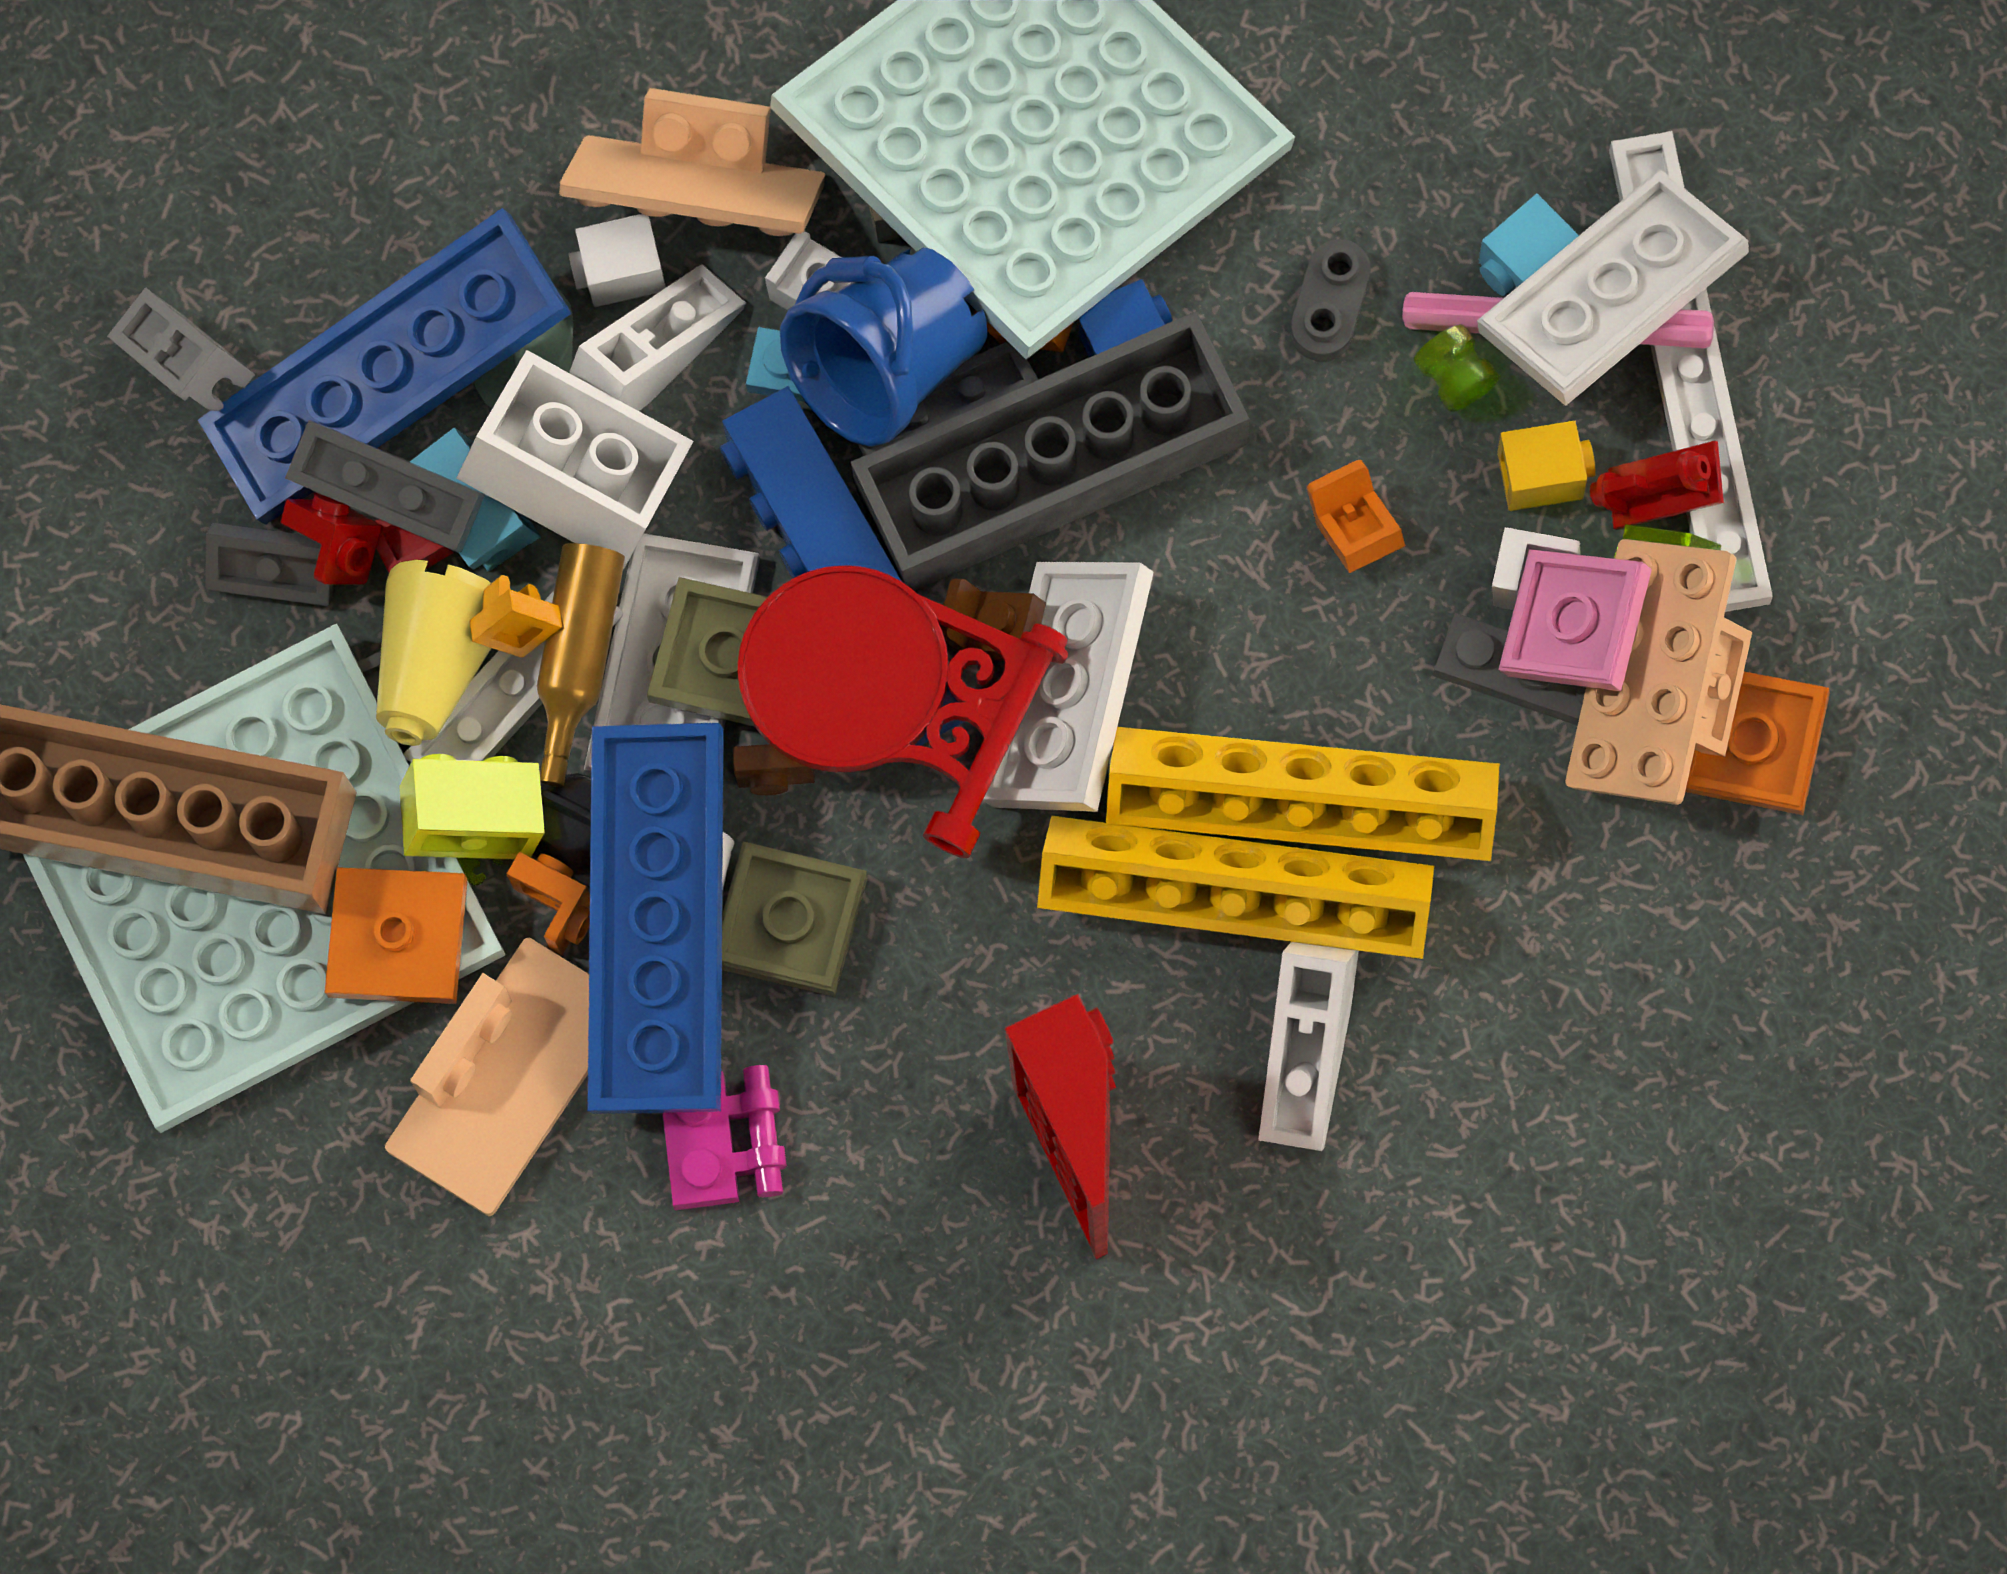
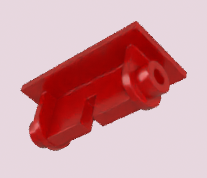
[1590,441,1724,529]

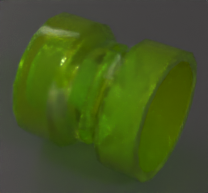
[1414,324,1500,412]

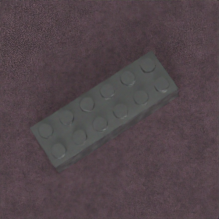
[851,311,1250,591]

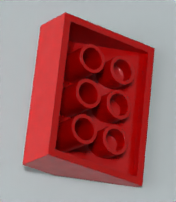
[1005,994,1116,1259]

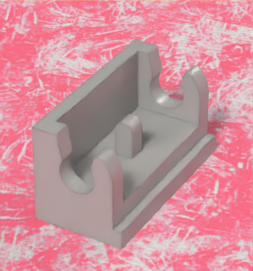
[107,287,255,411]

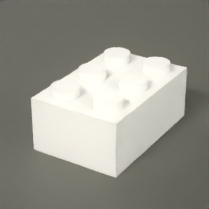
[456,350,693,569]

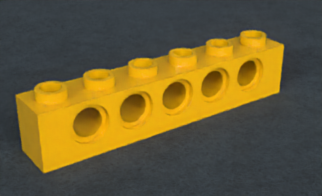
[1106,727,1500,861]
[1037,816,1434,959]

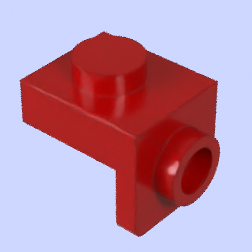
[281,492,382,584]

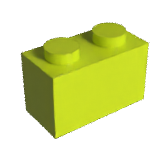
[399,754,545,859]

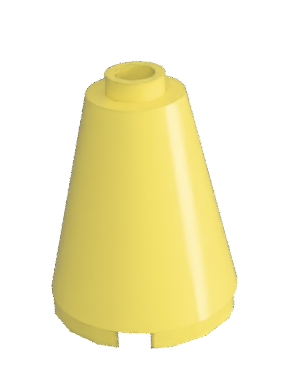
[376,560,491,746]

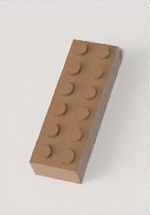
[0,705,357,914]

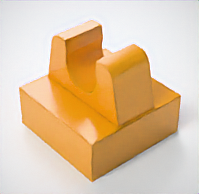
[470,575,562,658]

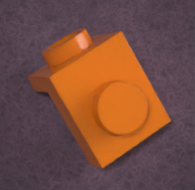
[1307,460,1405,573]
[507,852,590,956]

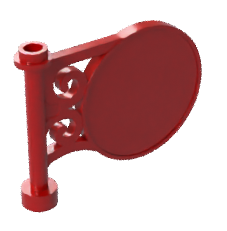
[738,565,1068,858]

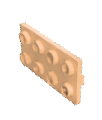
[559,88,825,236]
[1565,539,1752,805]
[385,938,589,1216]

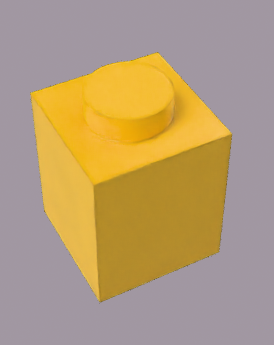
[1497,420,1595,511]

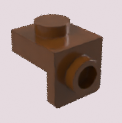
[733,744,815,795]

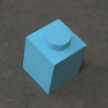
[1479,193,1579,296]

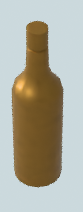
[537,543,625,787]

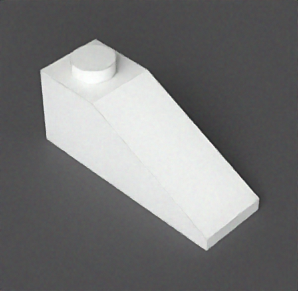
[569,264,746,411]
[1258,942,1359,1151]

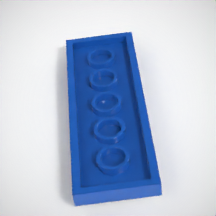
[198,208,572,525]
[587,723,723,1114]

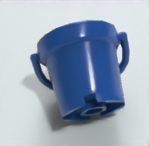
[780,247,987,447]

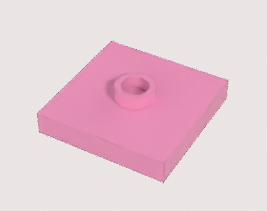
[1498,549,1652,691]

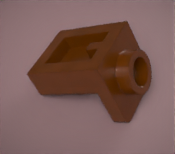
[939,578,1046,660]

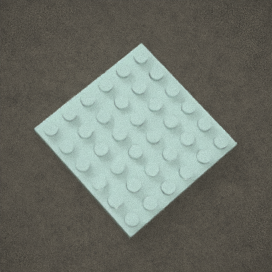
[770,0,1295,359]
[23,623,506,1133]

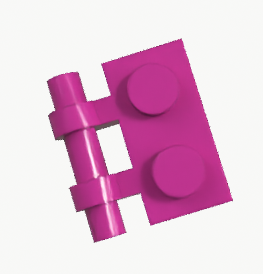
[663,1065,787,1210]

